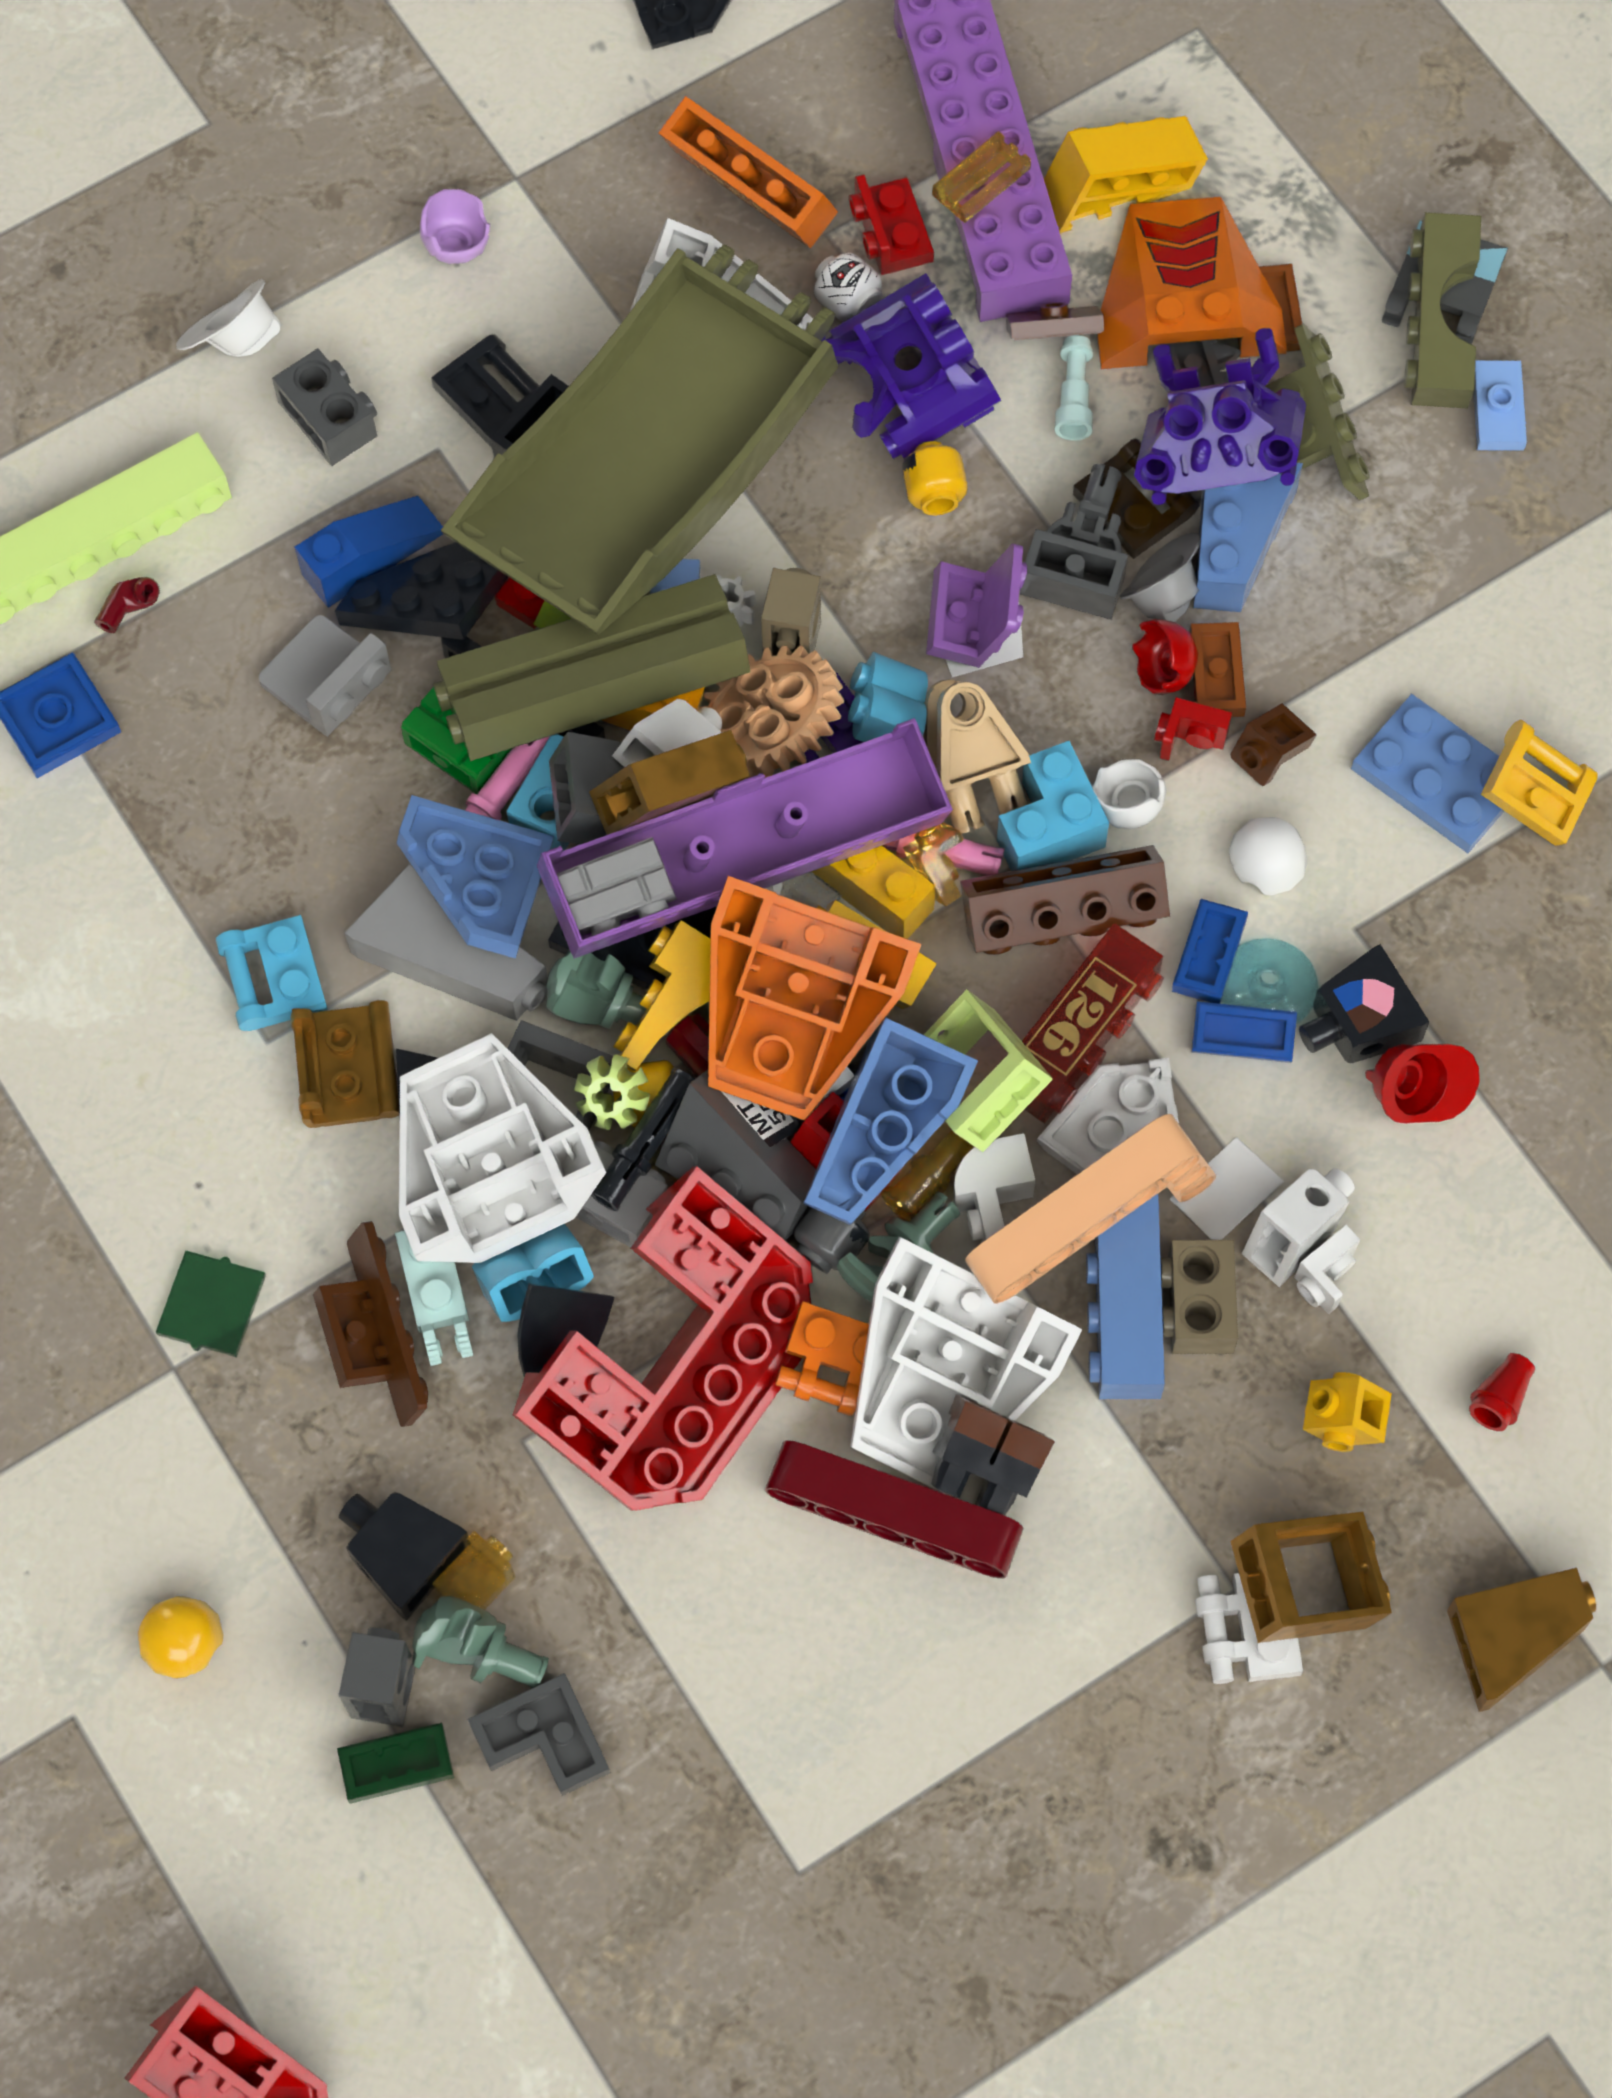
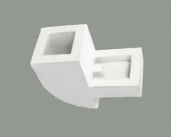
[953,1133,1035,1242]

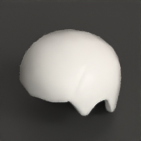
[1091,759,1166,829]
[1229,817,1308,895]

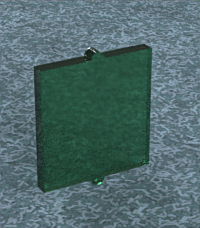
[156,1250,266,1357]

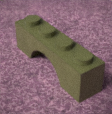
[1404,212,1481,409]

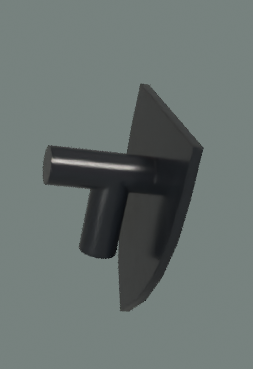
[517,1283,615,1377]

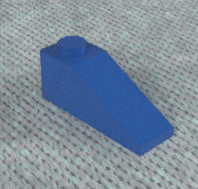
[294,495,443,608]

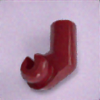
[94,577,160,633]

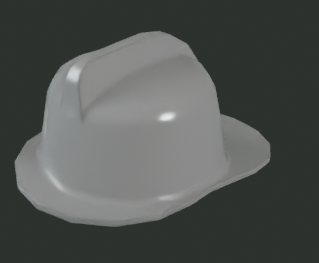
[1120,533,1201,622]

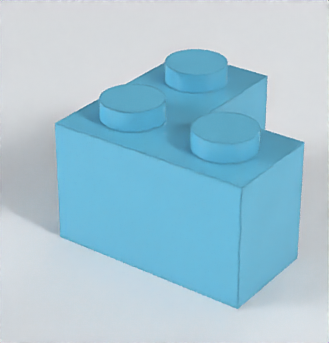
[997,741,1109,871]

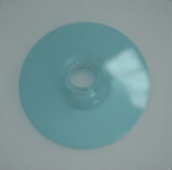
[1221,938,1318,1025]

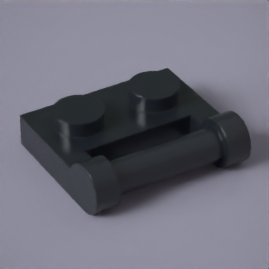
[431,334,539,448]

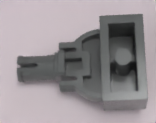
[1020,464,1128,620]

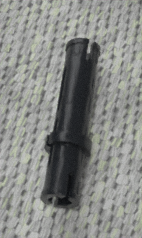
[591,1068,695,1211]

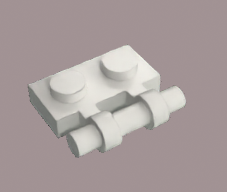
[1195,1568,1303,1684]

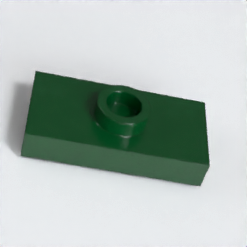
[337,1723,455,1804]

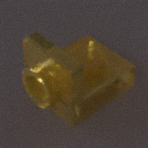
[903,823,964,907]
[432,1531,516,1610]

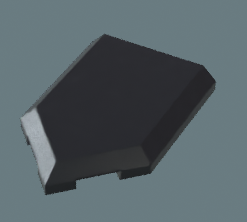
[633,0,732,50]

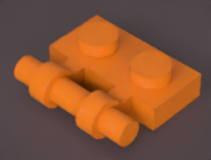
[775,1302,869,1416]

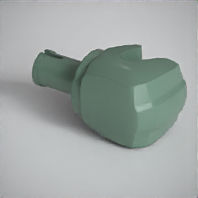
[546,949,646,1030]
[837,1191,960,1303]
[412,1596,549,1689]

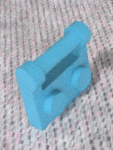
[215,915,328,1031]

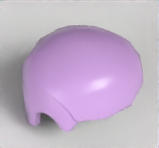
[420,189,490,264]

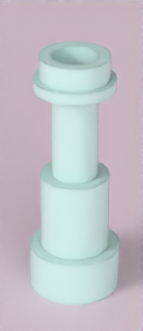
[1055,335,1093,441]

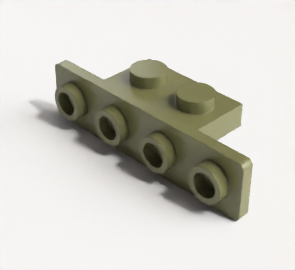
[1265,324,1370,500]

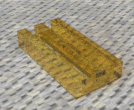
[932,131,1031,223]

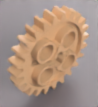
[698,645,844,778]

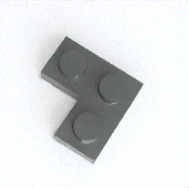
[468,1673,611,1796]

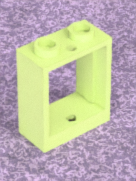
[924,989,1053,1152]

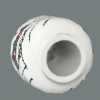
[814,252,883,322]

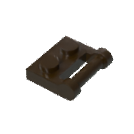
[1073,438,1199,559]

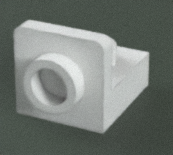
[1294,1225,1360,1314]

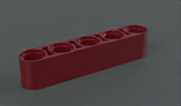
[764,1440,1024,1579]

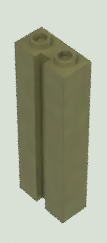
[433,574,751,761]

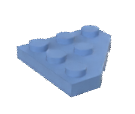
[397,795,554,959]

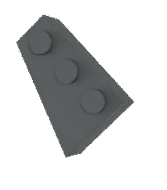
[655,1069,816,1240]

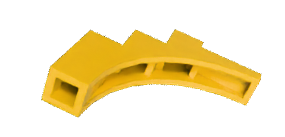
[613,900,937,1071]

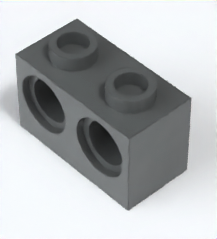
[272,348,377,466]
[338,1628,416,1727]

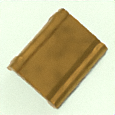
[290,1000,399,1128]

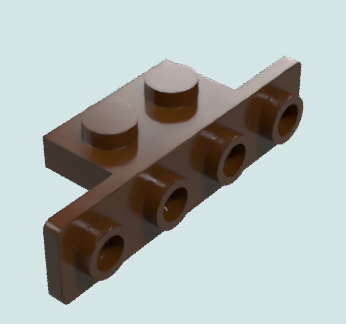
[313,1221,428,1427]

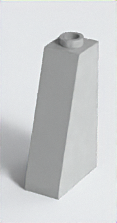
[345,863,548,1021]

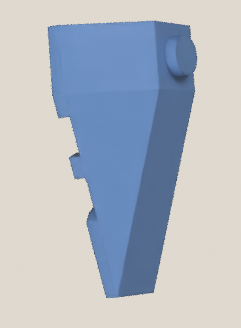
[803,1017,978,1225]

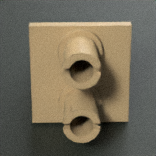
[924,679,1031,834]

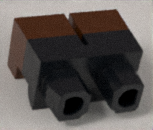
[931,1394,1055,1515]

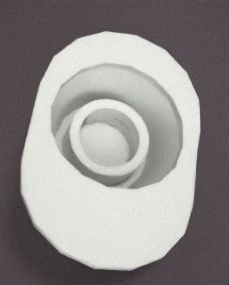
[176,279,281,357]

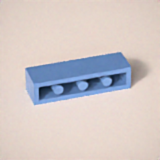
[1086,1194,1165,1399]

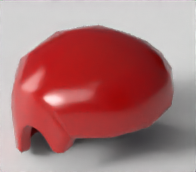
[1132,619,1199,695]

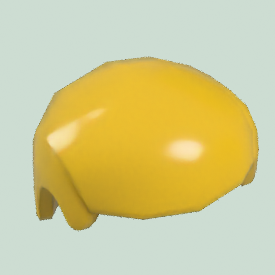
[138,1596,223,1679]

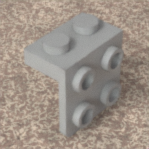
[259,615,391,737]

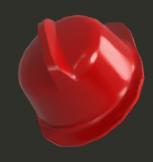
[1365,1044,1480,1124]

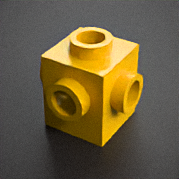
[1303,1372,1392,1452]

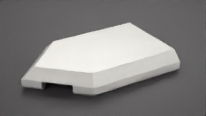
[1037,1058,1179,1175]

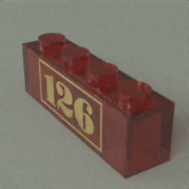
[1022,923,1164,1124]

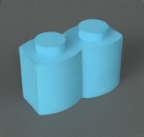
[848,652,928,742]
[472,1224,594,1322]

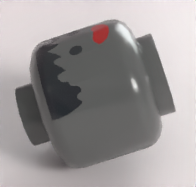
[794,1207,870,1274]

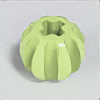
[574,1054,650,1130]

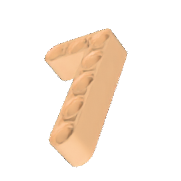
[965,1114,1216,1304]

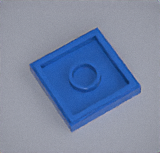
[0,652,121,779]

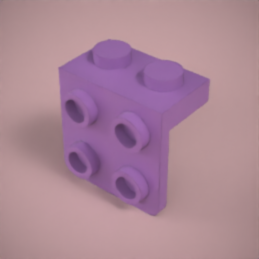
[926,543,1027,668]

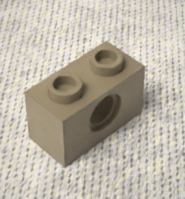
[761,568,821,656]

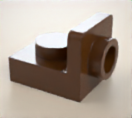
[1230,703,1317,786]

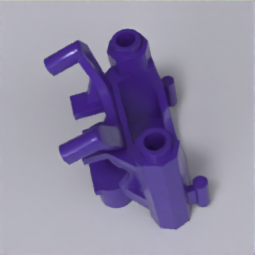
[822,273,1001,459]
[1134,328,1307,505]

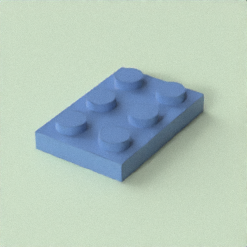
[1351,694,1504,854]

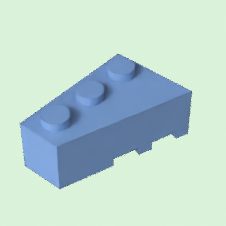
[1193,463,1303,612]

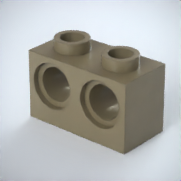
[1160,1240,1238,1354]

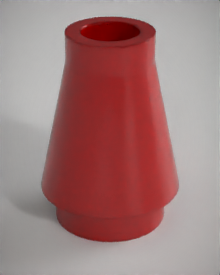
[1469,1353,1535,1431]

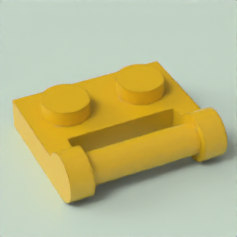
[1481,720,1598,846]

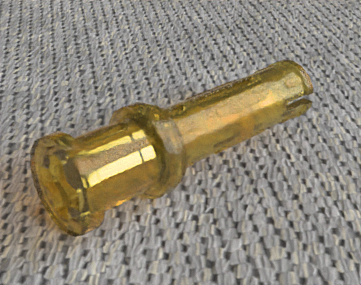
[881,1130,975,1222]

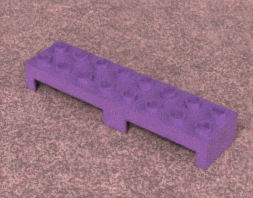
[894,0,1072,322]
[537,718,953,959]

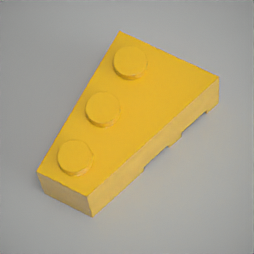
[1044,116,1208,233]

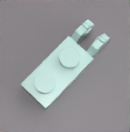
[395,1230,474,1366]

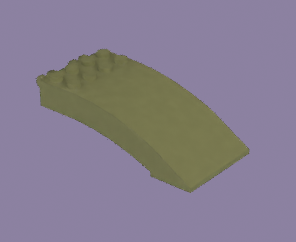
[441,244,838,635]

